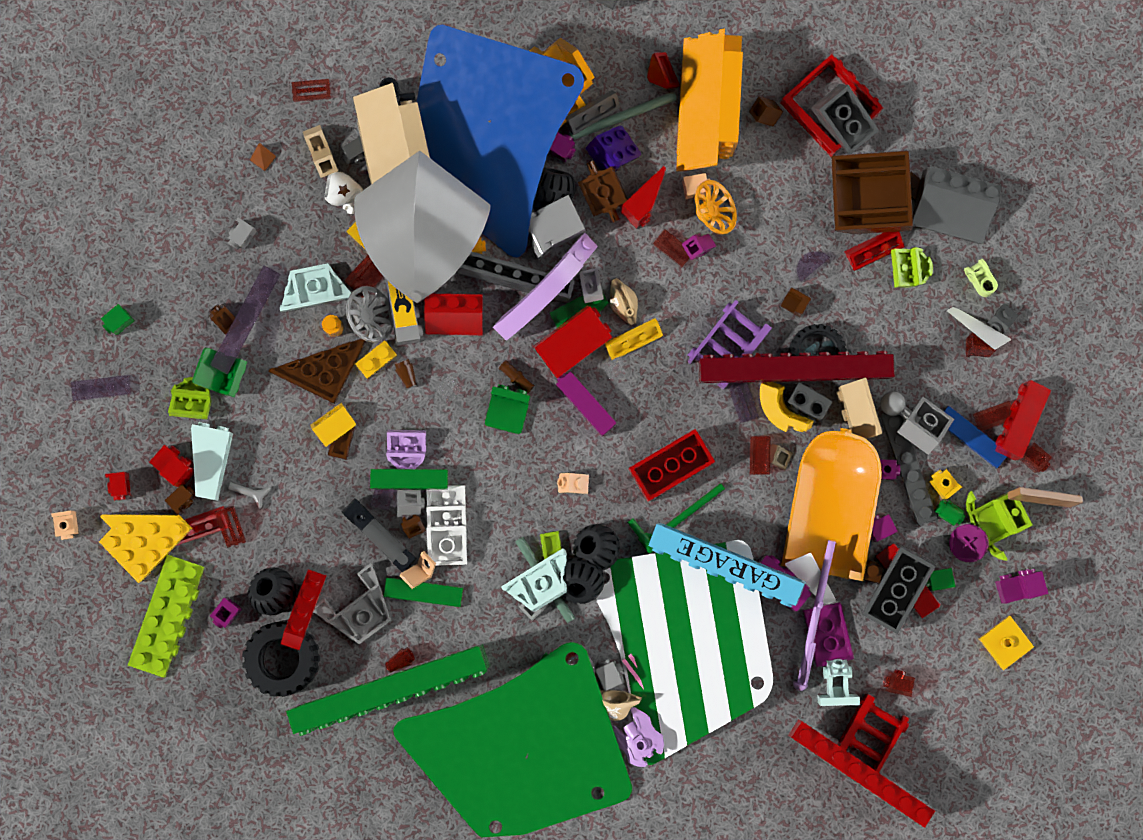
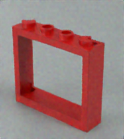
[780,54,883,157]

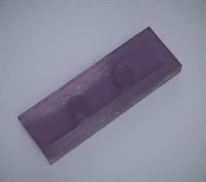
[71,375,131,401]

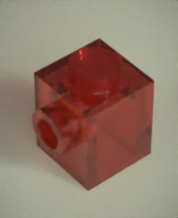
[1019,442,1052,473]
[883,669,915,697]

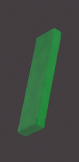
[370,469,448,490]
[384,578,463,607]

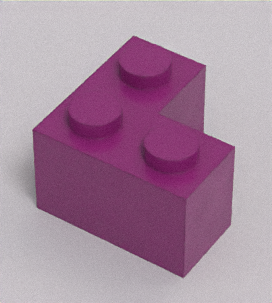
[995,568,1049,604]

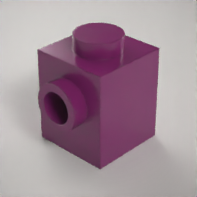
[548,132,576,162]
[870,514,898,542]

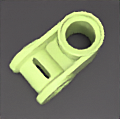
[964,259,998,297]

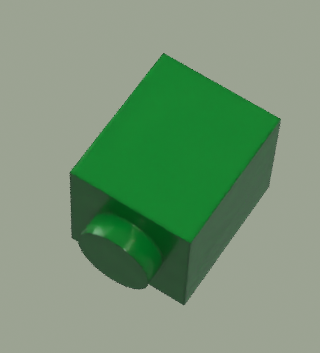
[101,304,135,335]
[926,568,956,591]

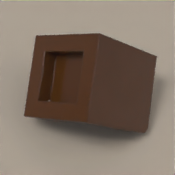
[749,96,783,127]
[781,287,811,318]

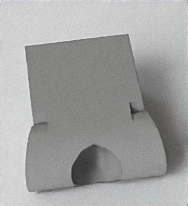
[528,195,586,260]

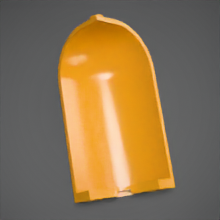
[781,428,882,581]

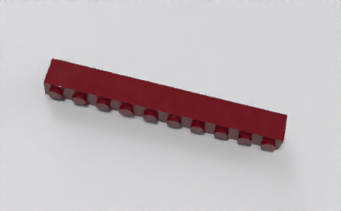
[698,351,895,384]

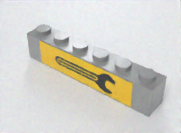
[384,277,423,346]

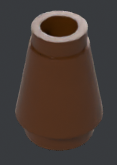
[395,359,417,389]

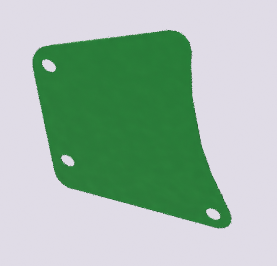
[393,642,632,838]

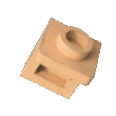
[557,473,589,494]

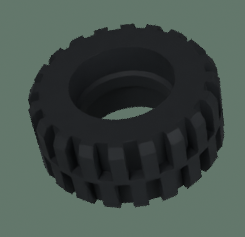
[242,621,320,697]

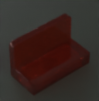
[344,255,383,298]

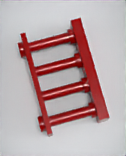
[837,693,910,773]

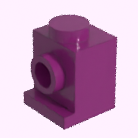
[682,233,716,260]
[880,460,900,480]
[210,597,242,629]

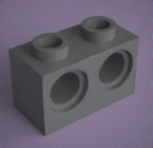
[786,382,833,424]

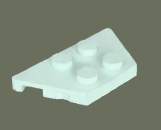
[280,263,351,313]
[501,549,567,612]

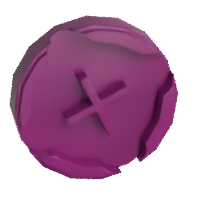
[949,524,989,563]

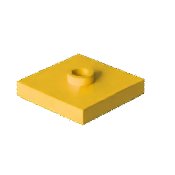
[979,616,1034,670]

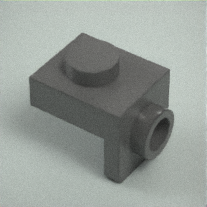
[986,303,1019,334]

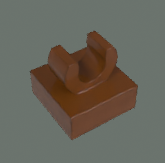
[401,515,426,539]

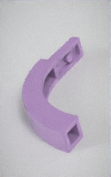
[493,233,598,340]

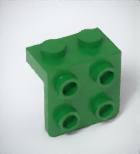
[192,347,247,398]
[485,384,531,434]

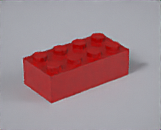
[628,429,715,502]

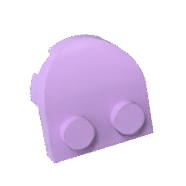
[386,430,426,469]

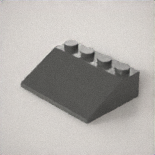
[912,166,1002,244]

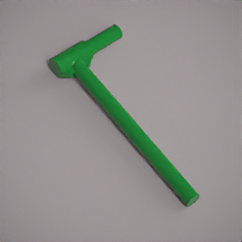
[627,483,725,554]

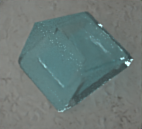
[802,342,820,356]

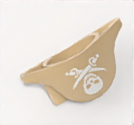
[609,278,638,325]
[600,690,642,721]

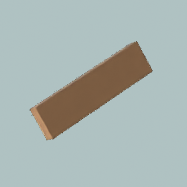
[1008,487,1083,508]

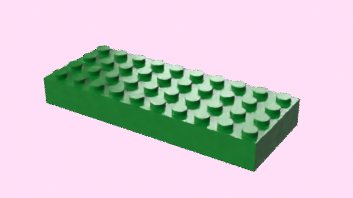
[286,644,490,736]

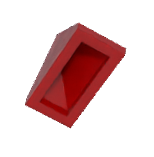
[647,52,680,89]

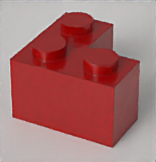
[149,445,194,487]

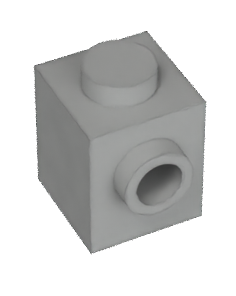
[596,659,625,691]

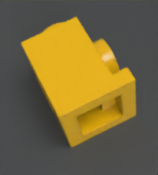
[929,469,962,500]

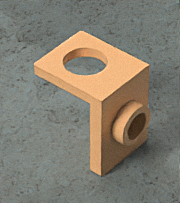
[400,551,436,589]

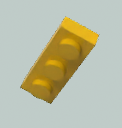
[604,318,663,361]

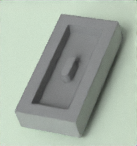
[579,268,604,303]

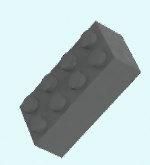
[863,545,936,634]

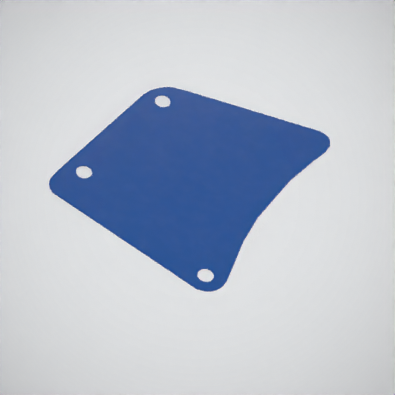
[416,24,584,257]

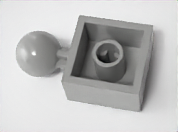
[881,391,954,455]

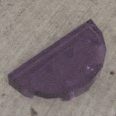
[796,251,830,282]

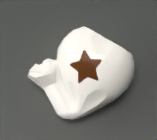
[325,172,363,214]

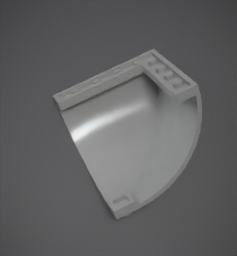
[354,151,491,303]

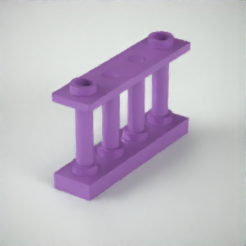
[687,300,772,390]

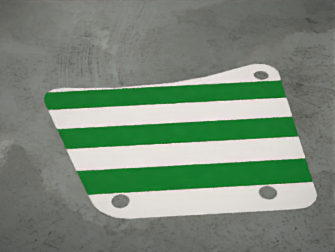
[596,540,773,765]

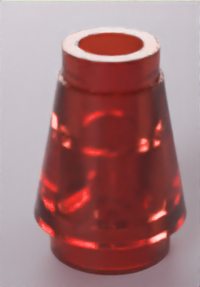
[385,647,415,673]

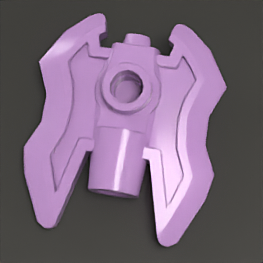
[612,707,664,767]

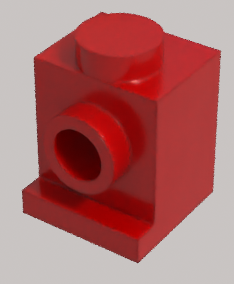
[105,472,131,501]

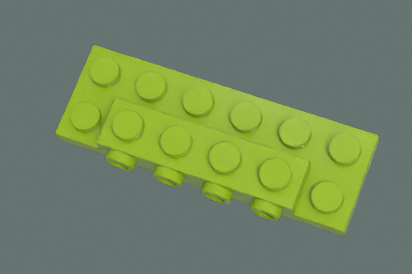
[128,555,205,678]

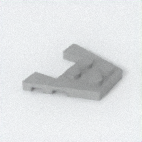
[314,563,391,644]

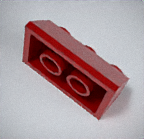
[424,293,484,336]

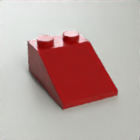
[621,166,666,229]

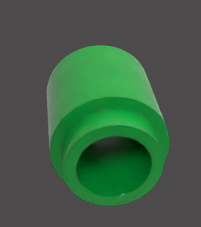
[935,499,965,526]

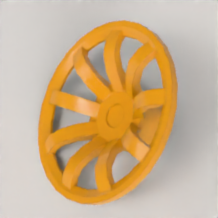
[695,180,737,234]

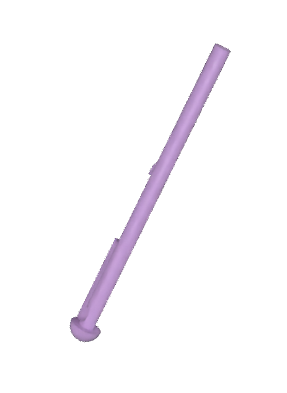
[793,540,836,691]

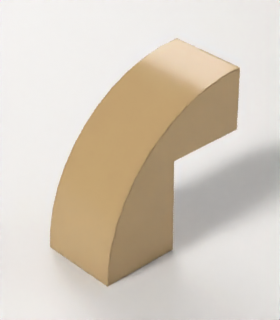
[303,125,338,178]

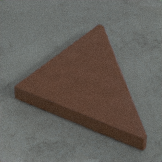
[268,338,366,404]

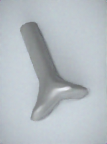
[228,482,271,509]

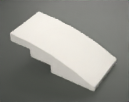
[426,485,467,566]

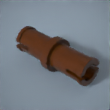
[499,360,535,394]

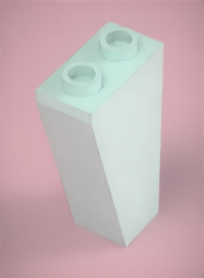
[191,422,233,501]

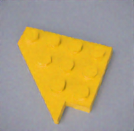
[99,514,192,583]

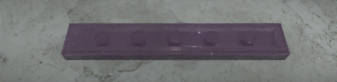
[210,266,281,374]

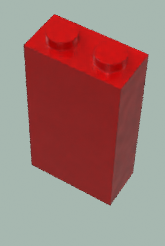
[533,305,612,378]

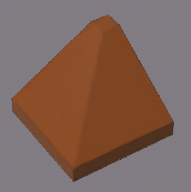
[250,143,276,171]

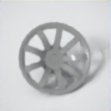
[346,286,393,342]

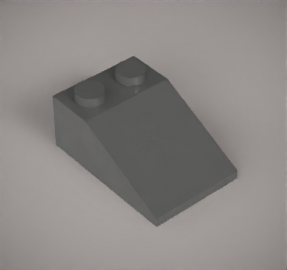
[811,84,879,154]

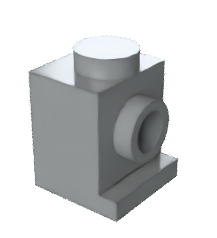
[228,217,257,250]
[397,490,425,517]

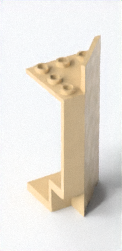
[353,83,430,184]

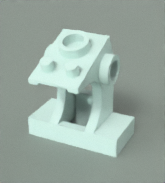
[818,659,860,706]

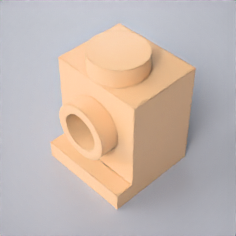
[51,510,79,540]

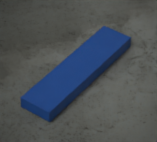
[944,406,1006,469]

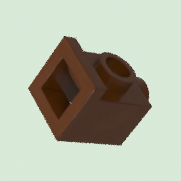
[164,484,196,515]
[863,560,883,583]

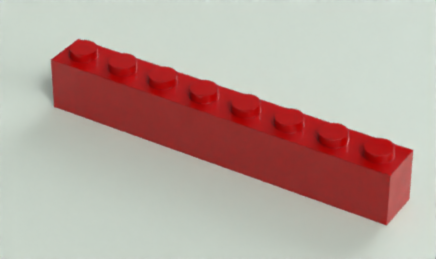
[788,719,935,828]

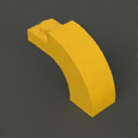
[760,382,814,432]

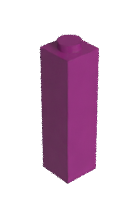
[556,371,616,437]

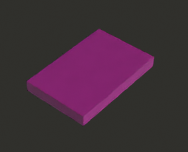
[803,602,854,668]

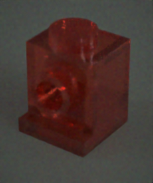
[965,332,996,358]

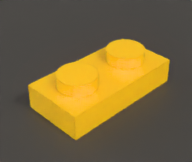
[355,340,397,379]

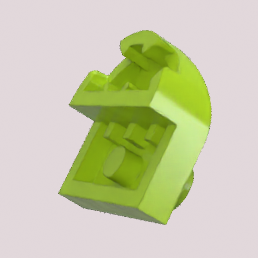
[891,247,933,288]
[168,377,211,420]

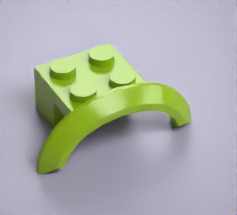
[966,491,1032,561]

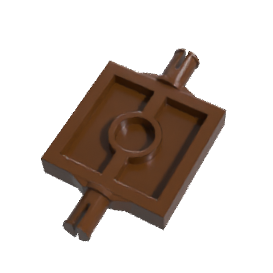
[578,161,628,223]

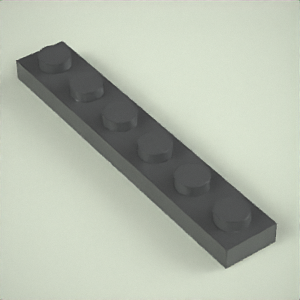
[880,414,937,525]

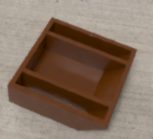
[831,151,913,234]

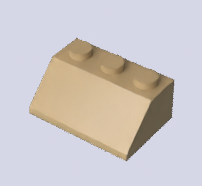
[836,378,882,439]

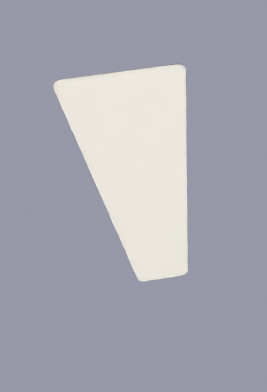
[947,307,1011,349]
[785,553,836,604]

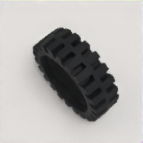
[789,324,847,356]

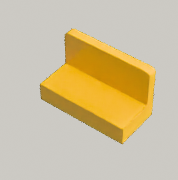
[310,403,356,446]

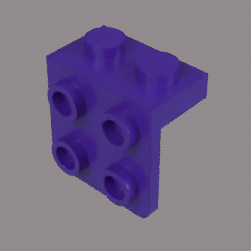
[585,125,641,172]

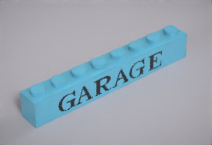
[648,523,806,607]

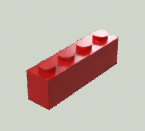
[995,380,1051,461]
[281,569,327,650]

